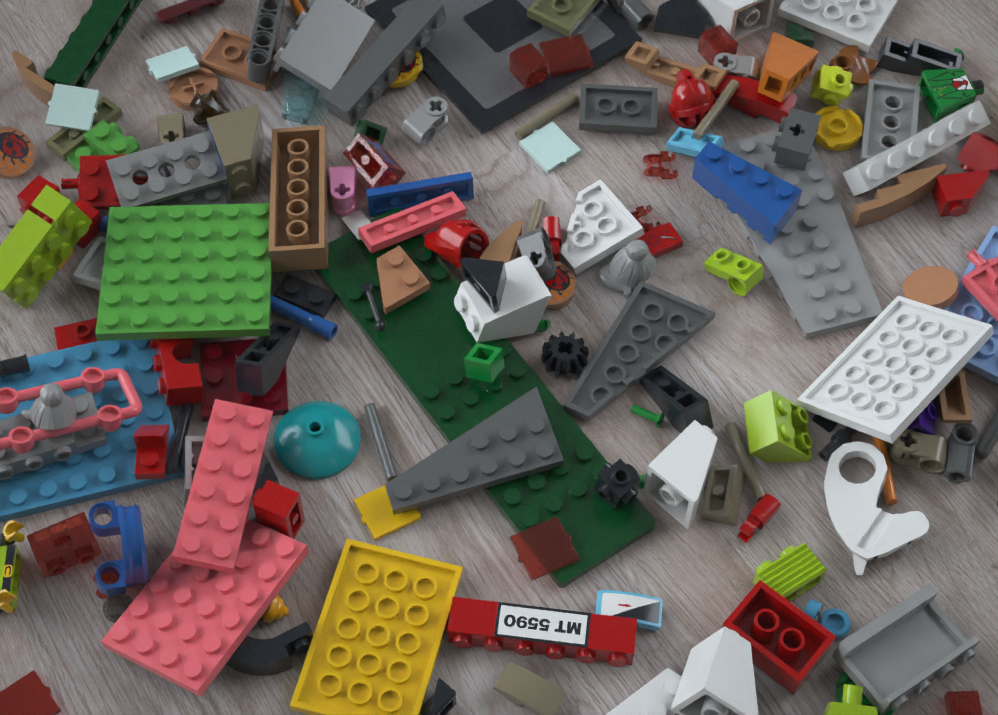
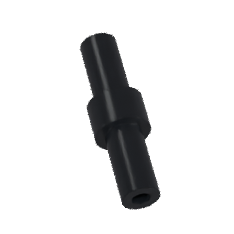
[818,426,858,461]

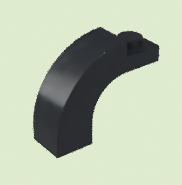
[226,621,313,676]

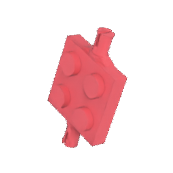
[961,249,998,322]

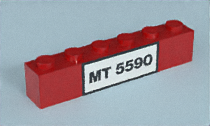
[447,597,637,667]

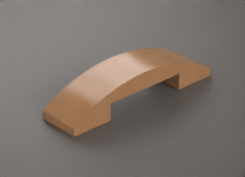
[624,41,727,91]
[12,50,55,106]

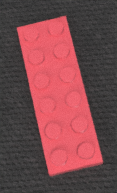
[172,399,273,573]

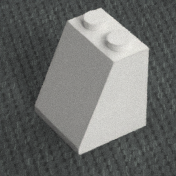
[696,0,775,45]
[454,255,552,343]
[643,420,718,529]
[670,626,759,715]

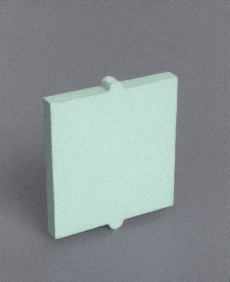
[145,46,200,83]
[45,83,100,132]
[519,121,581,173]

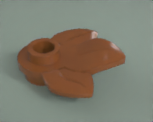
[829,45,878,85]

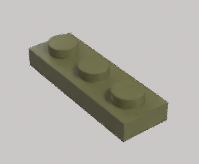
[45,96,123,161]

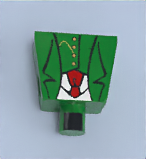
[918,68,984,123]

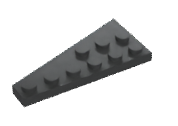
[563,280,715,422]
[385,387,564,515]

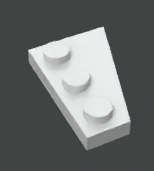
[606,668,682,715]

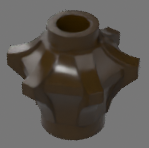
[190,89,230,125]

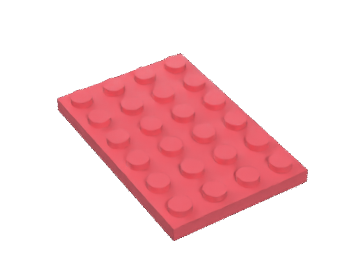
[101,518,310,697]

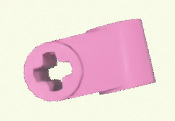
[329,166,357,216]

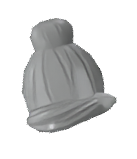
[599,240,656,297]
[22,383,77,430]

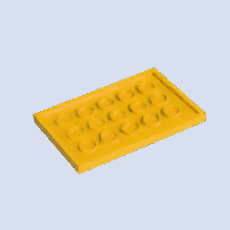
[290,538,463,715]

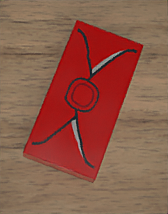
[624,222,683,258]

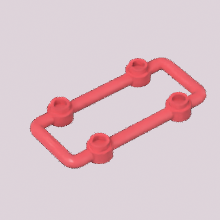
[0,367,143,454]

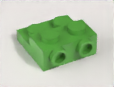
[66,120,140,172]

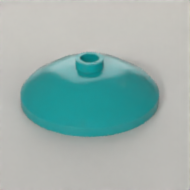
[274,401,361,479]

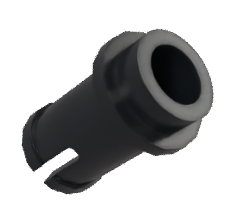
[0,354,31,380]

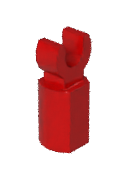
[543,216,561,262]
[737,493,781,543]

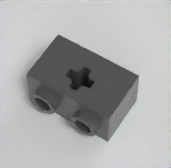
[772,107,821,171]

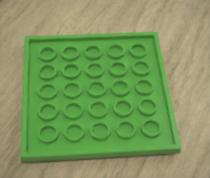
[95,203,272,341]

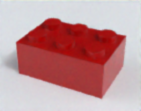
[722,580,836,695]

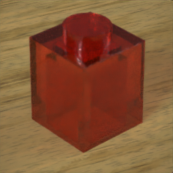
[697,24,738,66]
[509,43,548,90]

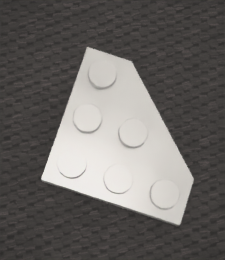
[560,179,644,275]

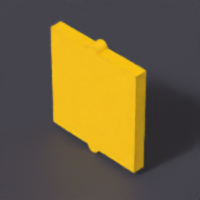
[353,485,422,541]

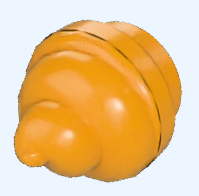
[261,595,289,623]

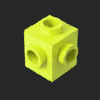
[810,65,853,105]

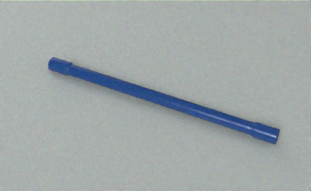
[99,216,338,340]

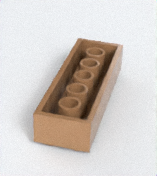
[269,125,328,272]

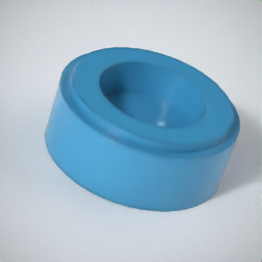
[804,600,823,622]
[818,608,851,641]

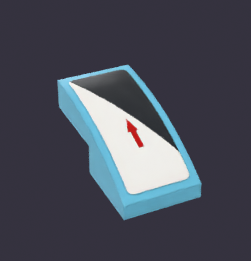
[595,590,663,631]

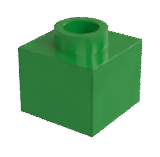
[464,343,505,383]

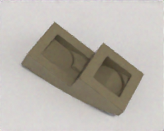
[493,661,567,715]

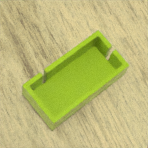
[0,185,93,309]

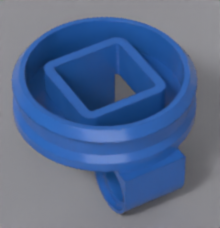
[88,500,149,596]

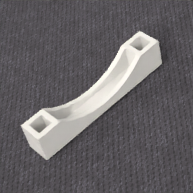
[842,100,991,196]

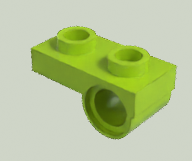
[703,247,764,296]

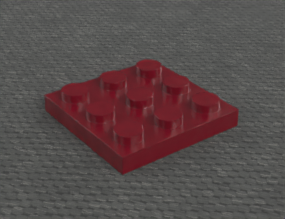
[200,339,289,422]

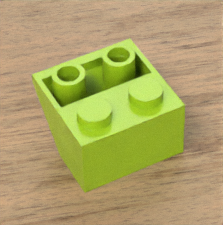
[744,390,813,463]

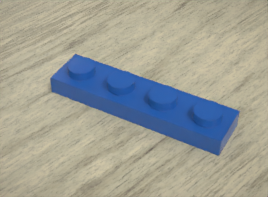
[366,172,474,217]

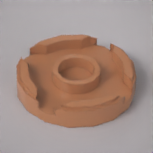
[902,266,959,309]

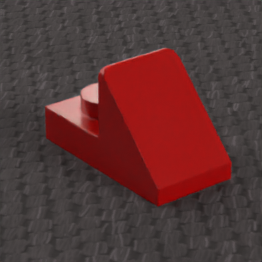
[133,424,170,480]

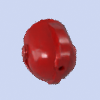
[669,68,715,129]
[424,219,489,269]

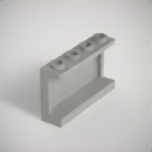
[273,0,375,103]
[832,583,980,715]

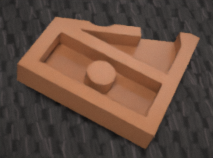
[376,246,430,314]

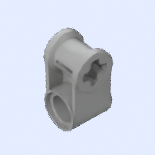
[713,53,760,81]
[401,96,448,146]

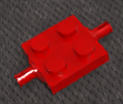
[61,154,148,210]

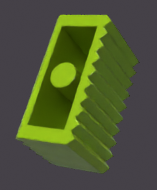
[753,543,827,602]

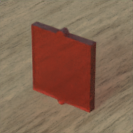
[539,33,594,76]
[510,517,579,581]
[0,670,61,715]

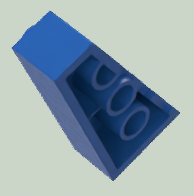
[692,141,802,245]

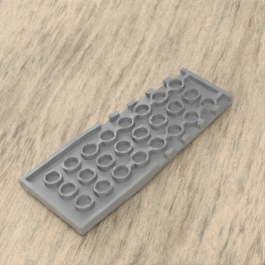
[722,130,882,339]

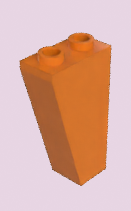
[758,32,819,102]

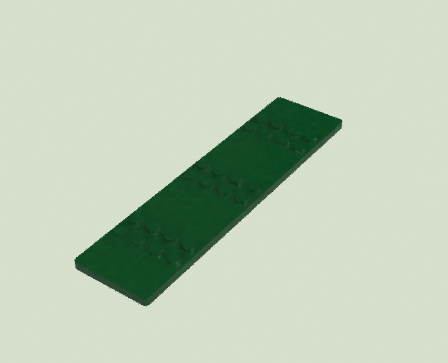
[315,207,655,588]

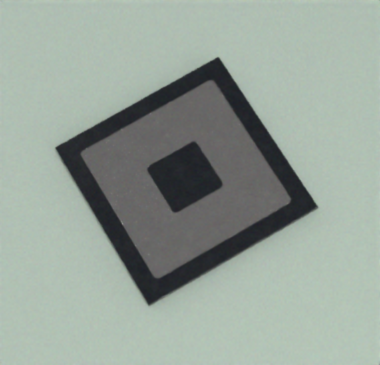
[365,0,642,134]

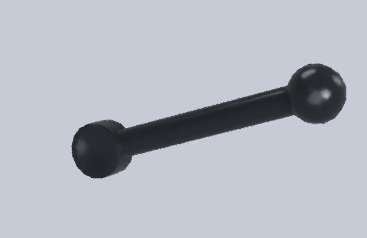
[362,283,386,332]

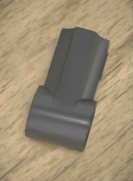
[607,0,654,31]
[944,423,979,484]

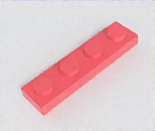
[358,191,466,253]

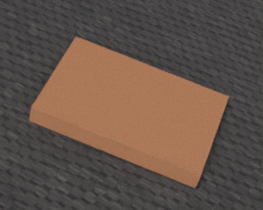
[198,28,282,92]

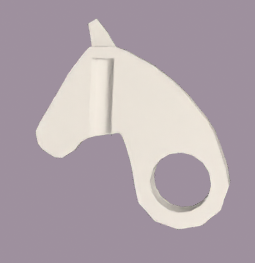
[824,441,929,576]

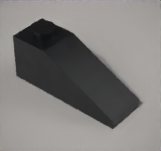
[235,322,300,396]
[639,365,714,433]

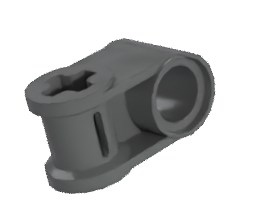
[516,227,556,282]

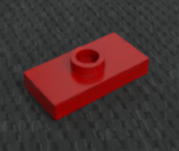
[54,318,97,350]

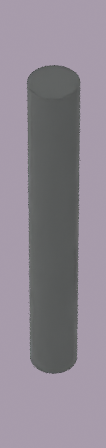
[364,403,398,482]

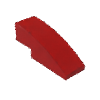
[712,75,798,124]

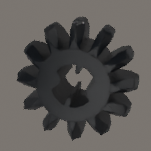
[541,331,589,380]

